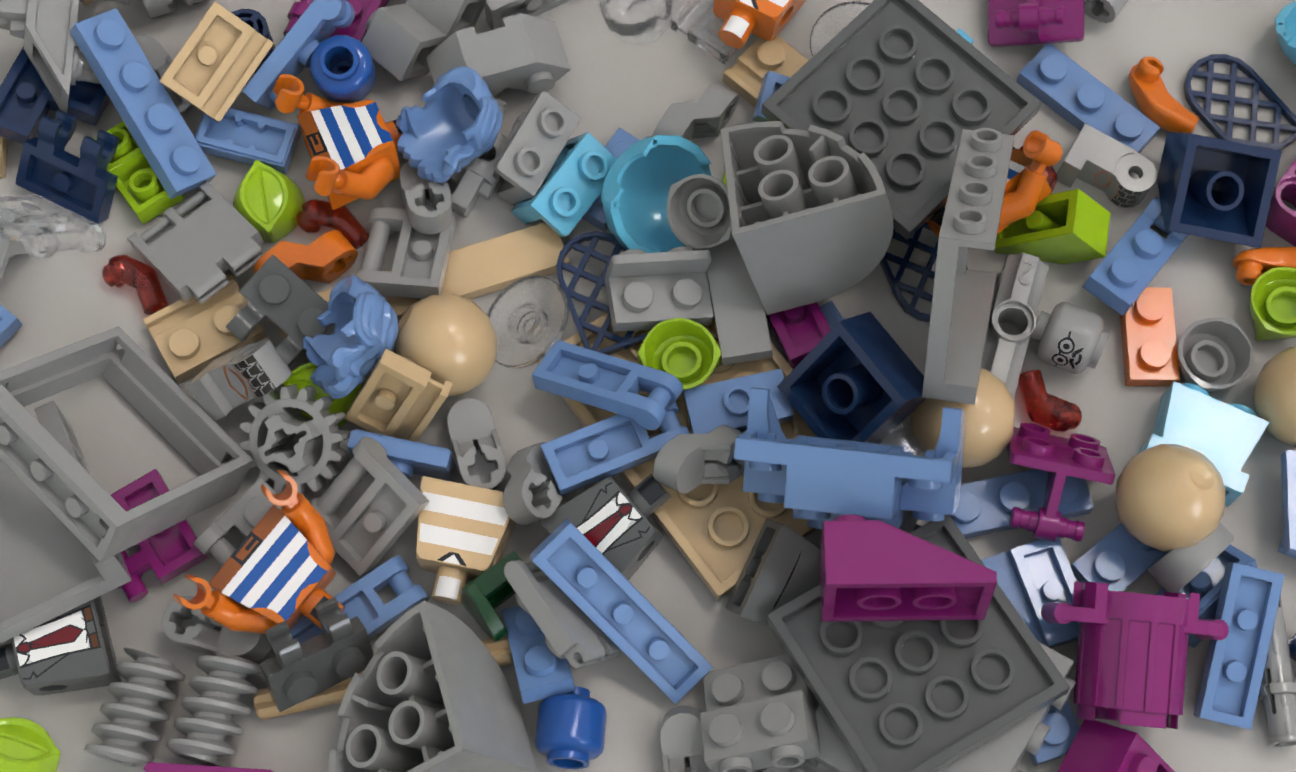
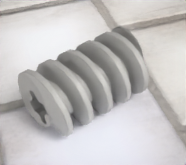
[84,647,186,767]
[166,651,263,767]

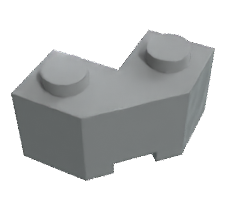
[362,0,484,81]
[426,13,571,98]

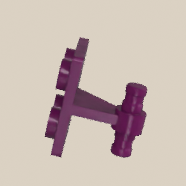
[988,0,1084,47]
[1007,423,1116,542]

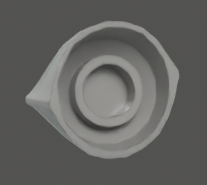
[666,174,734,250]
[1178,318,1254,393]
[1147,523,1234,593]

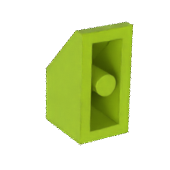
[994,188,1111,265]

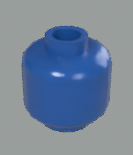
[310,35,376,103]
[535,686,607,769]

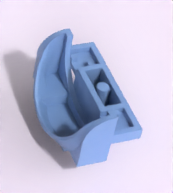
[734,387,965,529]

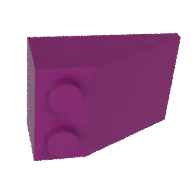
[819,514,997,621]

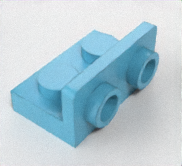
[511,132,617,236]

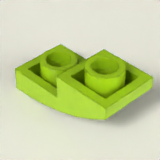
[94,121,184,225]

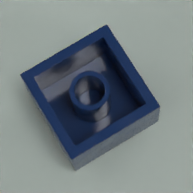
[777,312,926,444]

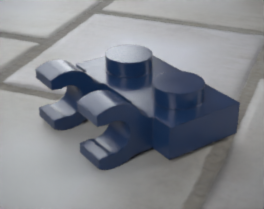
[15,110,118,224]

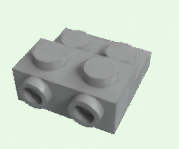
[700,653,821,772]

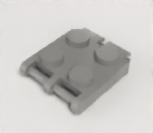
[127,181,264,304]
[504,560,622,669]

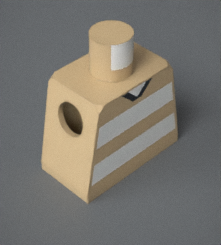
[416,476,516,605]

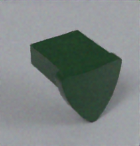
[461,551,522,642]

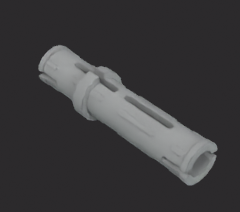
[1258,595,1296,747]

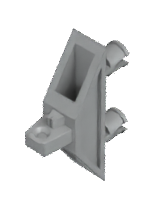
[0,0,129,113]

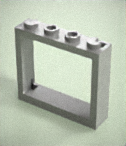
[0,326,254,562]

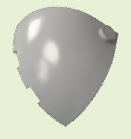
[720,121,894,315]
[328,601,538,772]

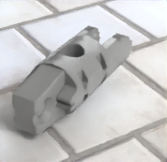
[451,98,526,218]

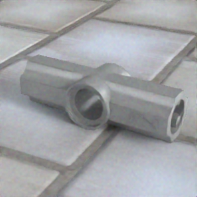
[981,253,1049,399]

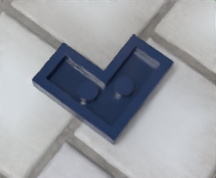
[0,46,110,144]

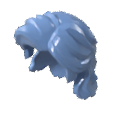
[396,66,503,183]
[303,274,399,399]

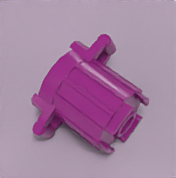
[1041,582,1229,729]

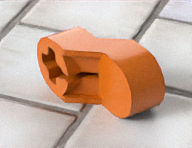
[254,230,358,284]

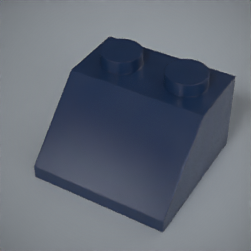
[1157,132,1282,248]

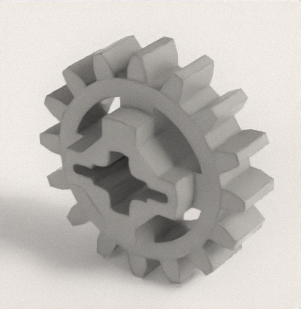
[238,384,351,495]

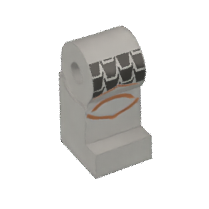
[1054,124,1157,208]
[186,338,292,421]

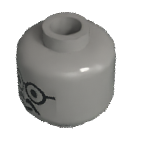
[1030,302,1109,374]

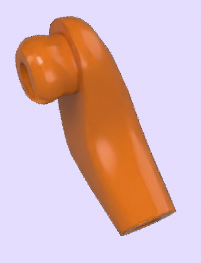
[1128,56,1199,133]
[1233,246,1296,286]

